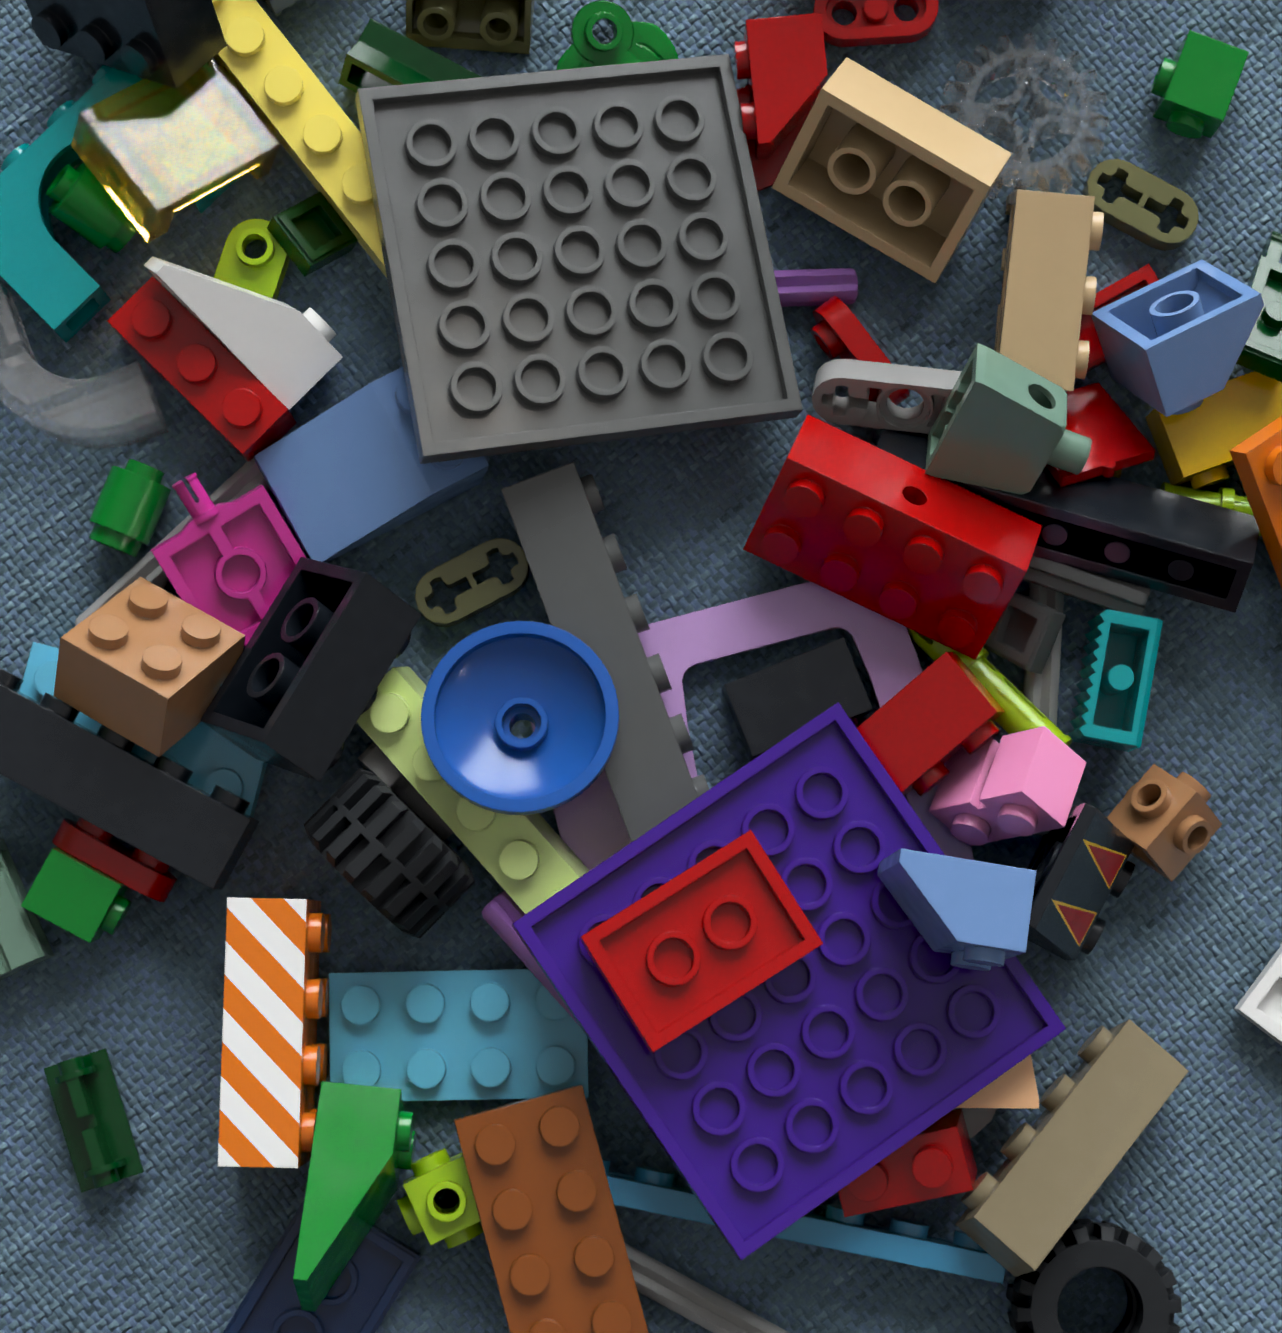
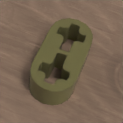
[1082,159,1199,251]
[415,538,529,627]

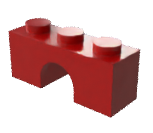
[107,276,297,462]

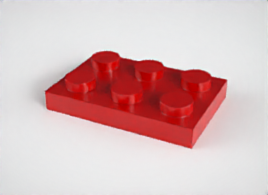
[579,830,823,1053]

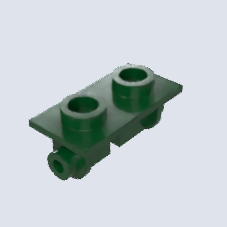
[44,1048,144,1193]

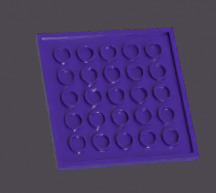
[512,702,1066,1260]

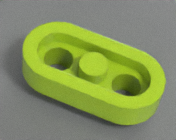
[213,219,290,300]

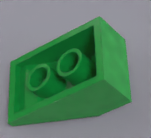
[293,1081,416,1312]

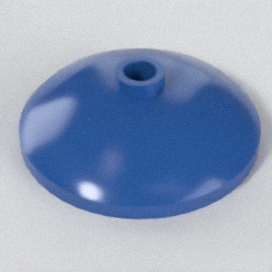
[421,621,619,815]

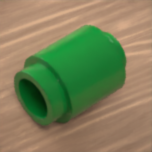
[46,162,145,253]
[89,458,172,558]

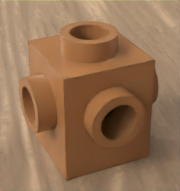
[1106,764,1222,882]

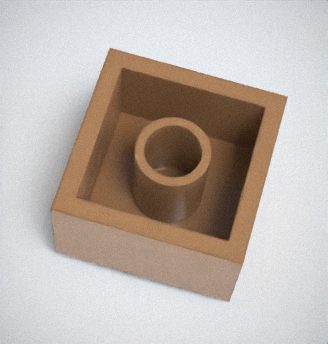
[54,577,246,757]

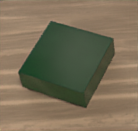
[267,192,358,277]

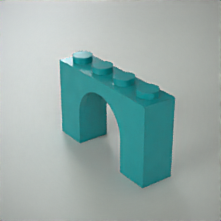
[0,65,246,343]

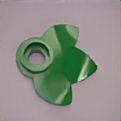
[556,0,678,70]

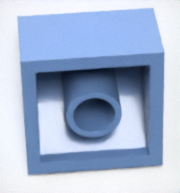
[1091,259,1264,417]
[877,848,1037,971]

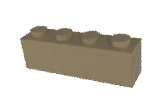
[955,1019,1189,1277]

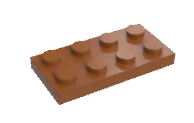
[454,1084,649,1333]

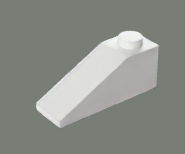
[144,256,343,410]

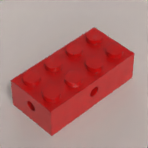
[743,414,1042,660]

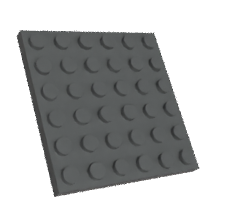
[355,54,803,464]

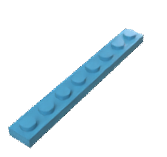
[602,1158,1005,1284]

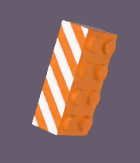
[218,897,332,1168]

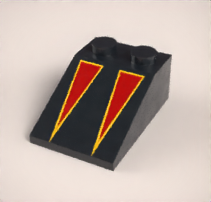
[1026,803,1135,960]

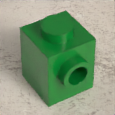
[1150,30,1249,139]
[21,847,132,943]

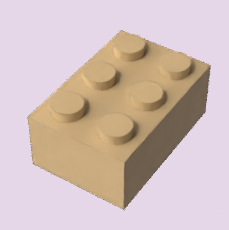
[772,57,1012,283]

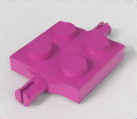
[151,472,306,646]

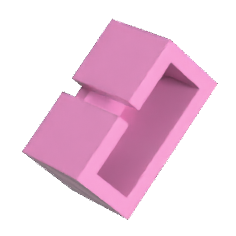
[929,726,1087,846]

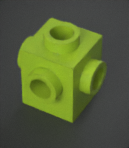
[397,1148,483,1249]

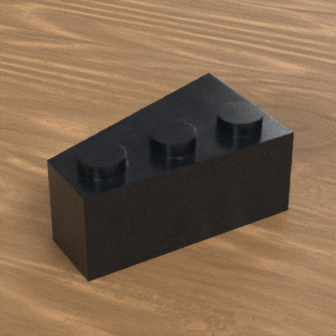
[25,0,227,89]

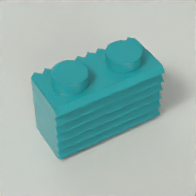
[1067,609,1163,752]

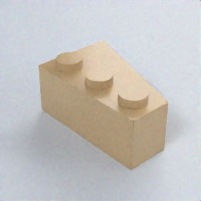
[994,189,1104,391]

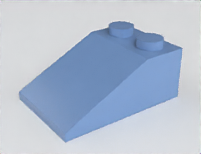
[254,367,489,563]

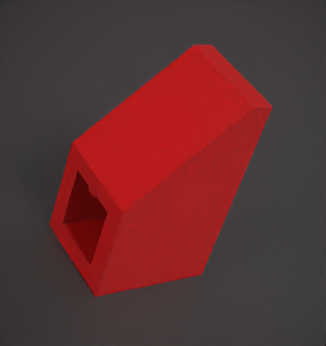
[733,12,828,159]

